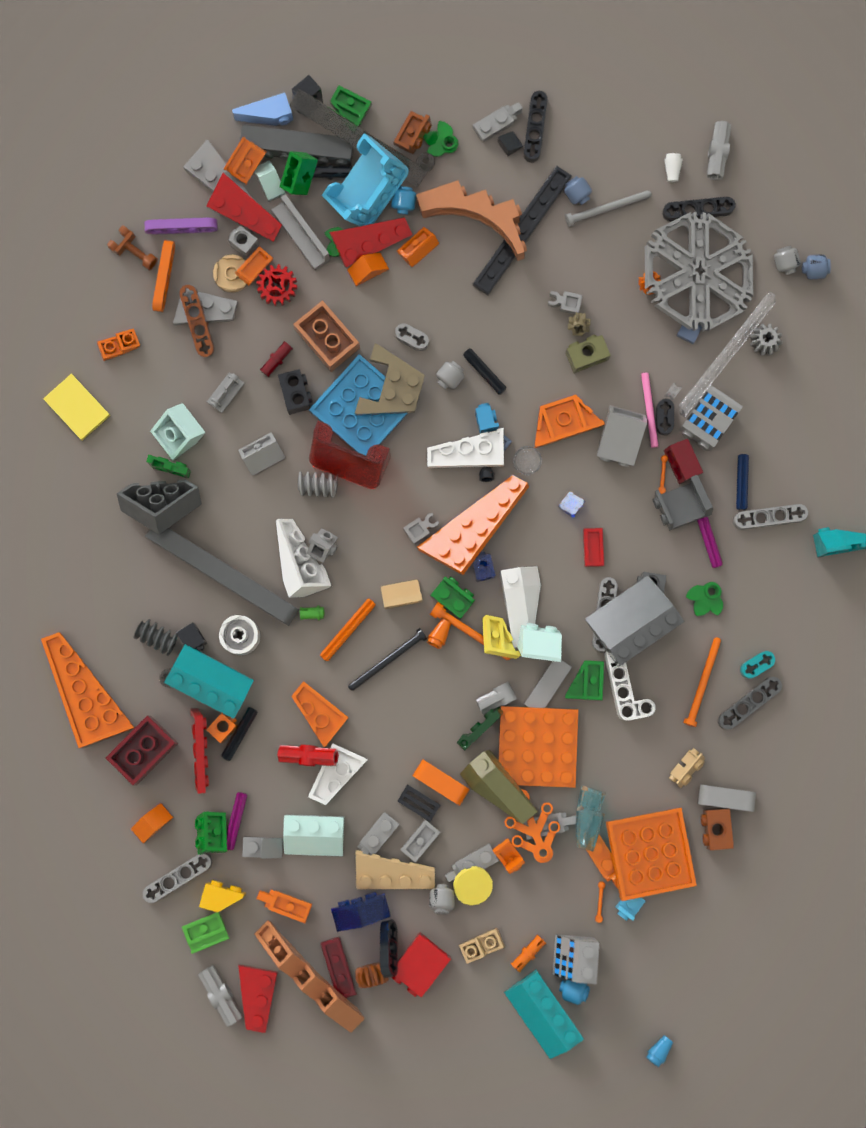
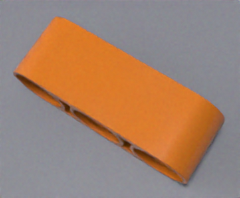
[412,759,470,806]

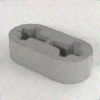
[395,323,429,351]

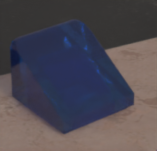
[558,492,586,518]

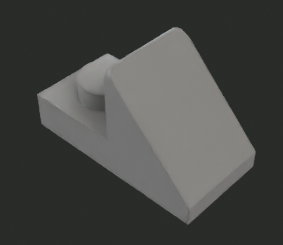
[242,837,283,859]

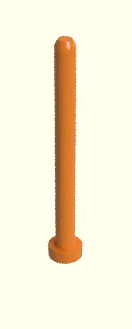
[683,637,721,727]

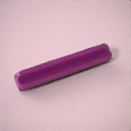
[697,516,723,568]
[227,792,247,850]

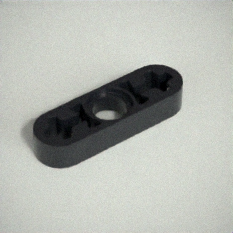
[380,919,398,978]

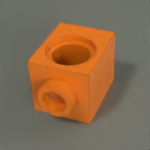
[206,713,238,743]

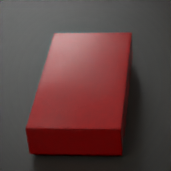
[583,528,604,567]

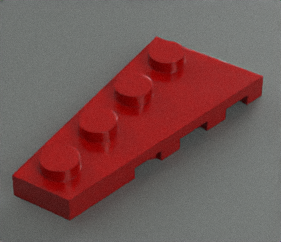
[206,173,282,242]
[329,217,412,267]
[190,708,209,794]

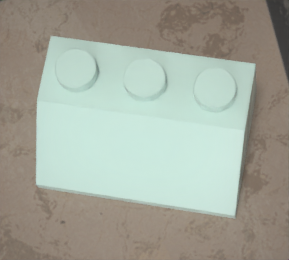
[283,815,345,856]

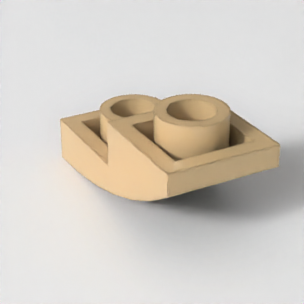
[459,928,505,964]

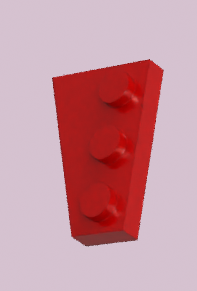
[238,965,278,1033]

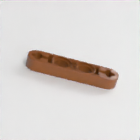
[180,285,215,357]

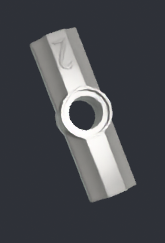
[707,121,731,180]
[198,965,242,1027]

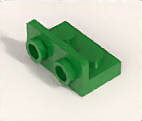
[430,576,475,619]
[195,812,227,855]

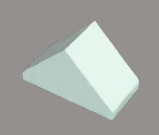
[255,160,286,201]

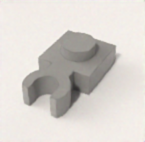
[548,291,583,314]
[403,513,439,544]

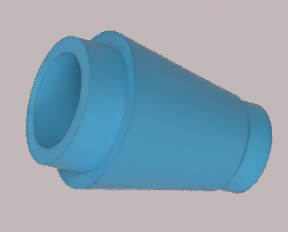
[646,1036,673,1067]

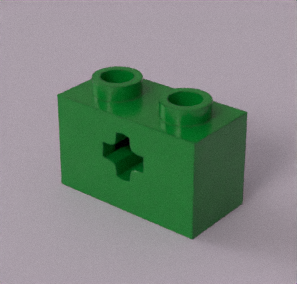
[279,151,318,195]

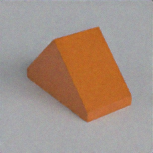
[347,253,389,286]
[131,803,174,844]

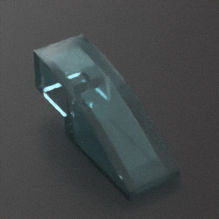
[576,785,606,851]

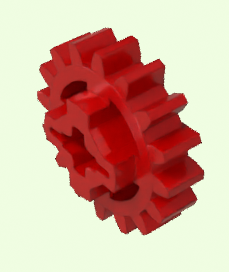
[256,264,298,306]

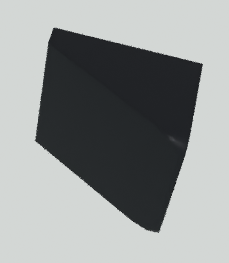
[498,131,523,156]

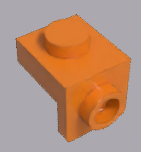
[492,838,525,874]

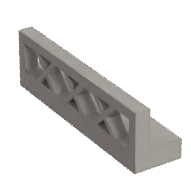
[272,194,330,270]

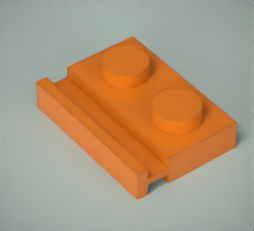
[223,136,266,184]

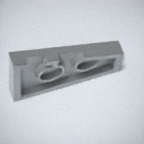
[173,289,238,325]

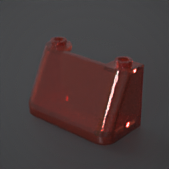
[309,421,391,489]

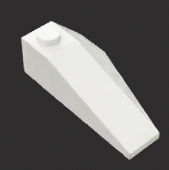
[276,519,331,598]
[500,566,541,648]

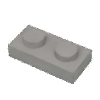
[400,819,440,862]

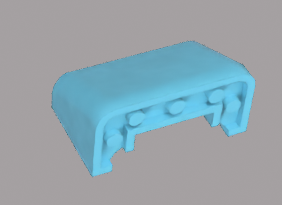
[322,133,409,226]

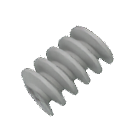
[298,471,338,498]

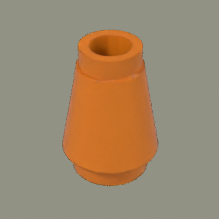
[427,619,451,649]

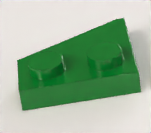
[330,85,372,134]
[146,454,191,479]
[565,661,604,700]

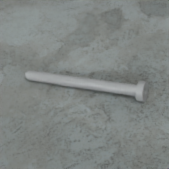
[565,190,652,227]

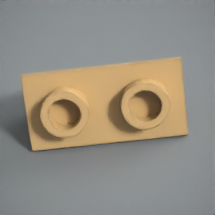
[669,748,705,788]

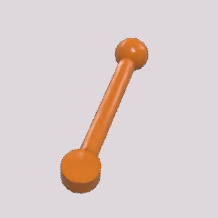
[658,455,668,494]
[595,881,606,923]

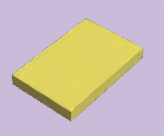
[43,373,111,441]

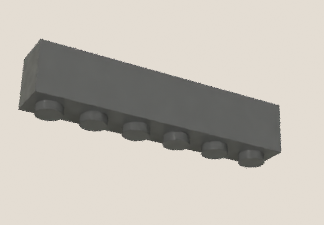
[240,125,354,167]

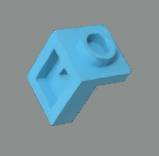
[615,897,645,921]

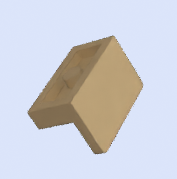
[381,580,422,609]

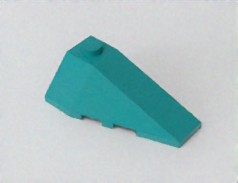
[813,527,866,557]

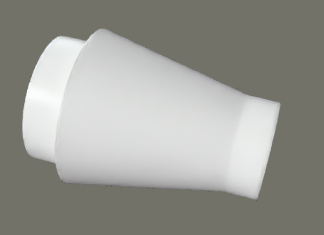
[664,153,683,182]

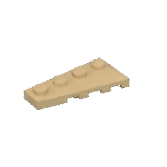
[356,850,435,889]

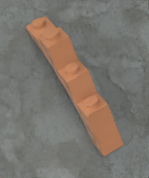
[416,180,527,261]

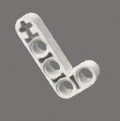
[605,651,656,721]

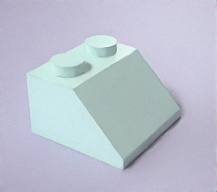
[150,403,206,460]
[517,623,562,662]

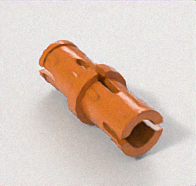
[511,934,546,972]

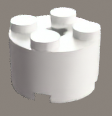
[219,615,260,655]

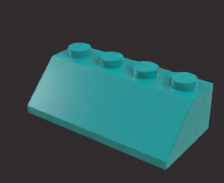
[164,644,254,719]
[504,969,584,1059]

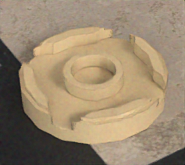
[213,254,247,293]

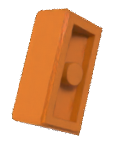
[397,227,439,267]

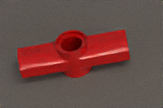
[277,745,339,767]

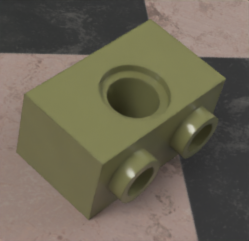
[565,335,611,373]

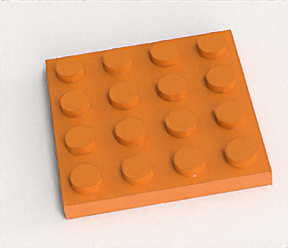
[498,706,578,788]
[606,808,697,901]

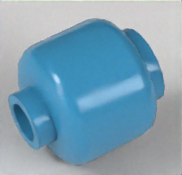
[391,186,416,215]
[559,979,590,1005]

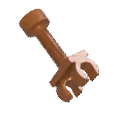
[107,225,158,270]

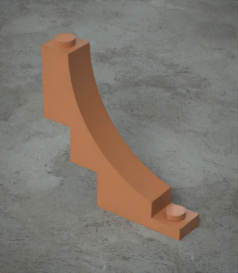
[254,920,365,1033]

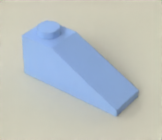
[232,93,293,126]

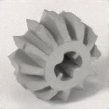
[750,324,783,356]

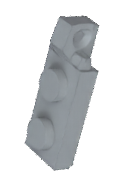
[473,102,523,142]
[355,812,399,859]
[524,812,578,840]
[445,844,499,882]

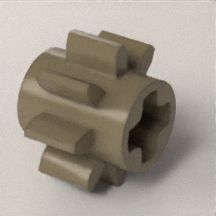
[568,312,591,336]

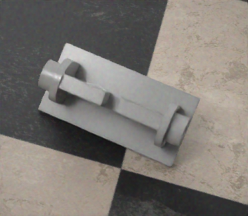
[207,372,245,413]

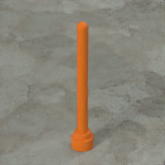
[430,602,511,660]

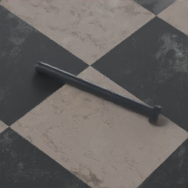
[348,628,428,691]

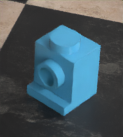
[475,403,499,434]

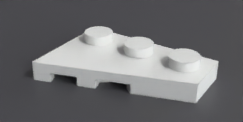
[308,743,368,805]

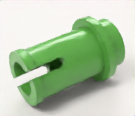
[300,605,325,621]

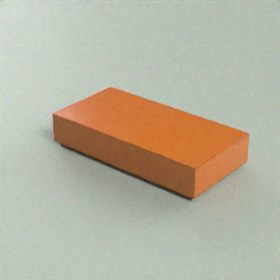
[235,246,274,286]

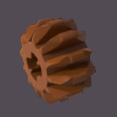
[355,962,389,988]

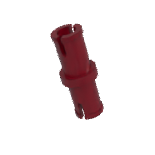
[260,341,293,377]

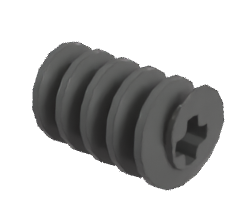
[133,619,178,656]

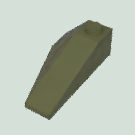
[460,750,538,824]

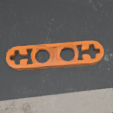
[152,240,175,312]

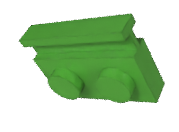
[182,911,230,954]

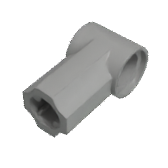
[476,682,517,714]

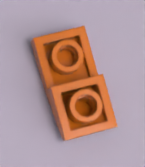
[97,328,140,361]

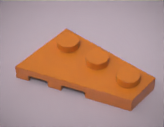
[291,681,349,748]

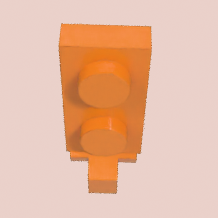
[582,834,618,888]
[256,889,312,923]

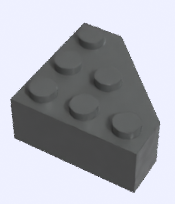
[117,479,202,534]

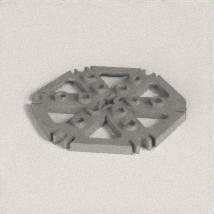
[645,212,753,332]

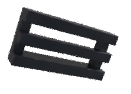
[397,784,440,822]

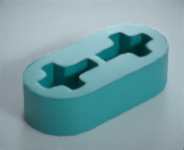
[740,651,775,679]

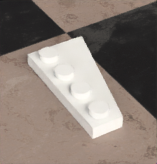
[427,428,504,468]

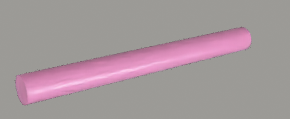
[641,373,659,448]

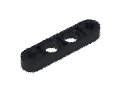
[523,91,548,163]
[662,197,736,221]

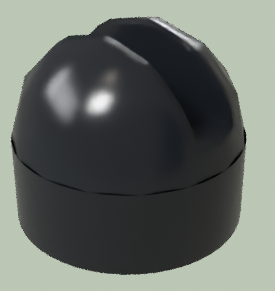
[479,467,495,482]

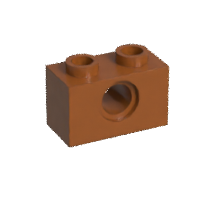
[701,808,734,850]

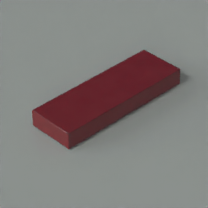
[320,936,357,998]

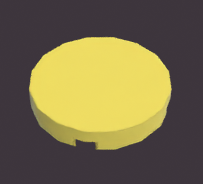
[453,866,493,905]

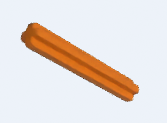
[320,599,376,661]

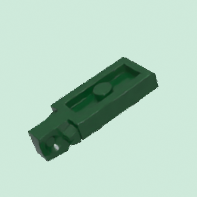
[457,707,503,751]

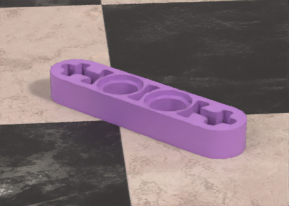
[144,218,218,234]

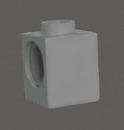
[229,226,260,259]

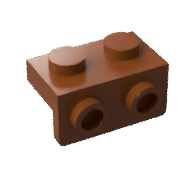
[393,111,432,154]

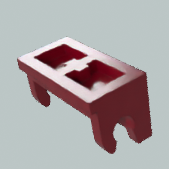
[663,438,704,485]

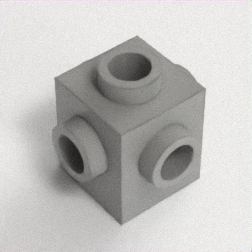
[306,528,338,563]

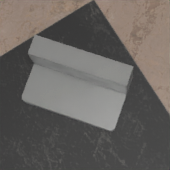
[238,432,285,475]

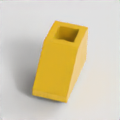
[199,880,246,912]

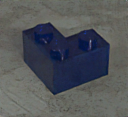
[331,892,391,932]

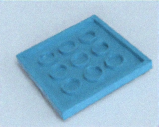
[309,354,408,460]

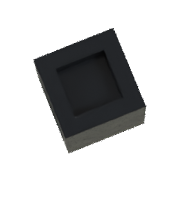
[176,622,207,651]

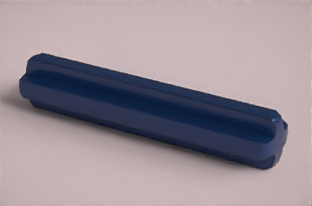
[736,454,749,510]

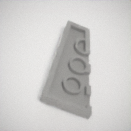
[184,139,252,198]

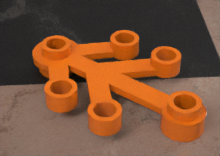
[504,789,560,863]

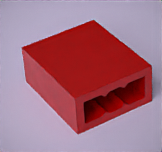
[391,932,451,998]

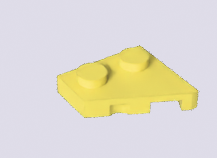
[482,615,521,659]

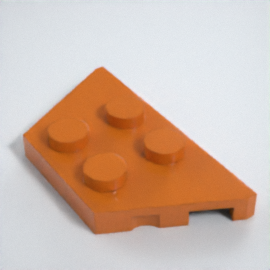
[535,395,605,449]

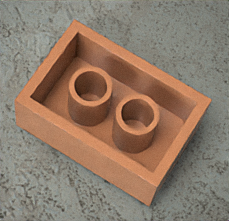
[293,300,360,372]

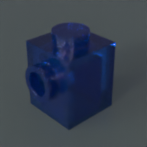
[472,552,496,582]

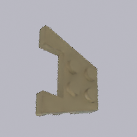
[355,343,425,416]

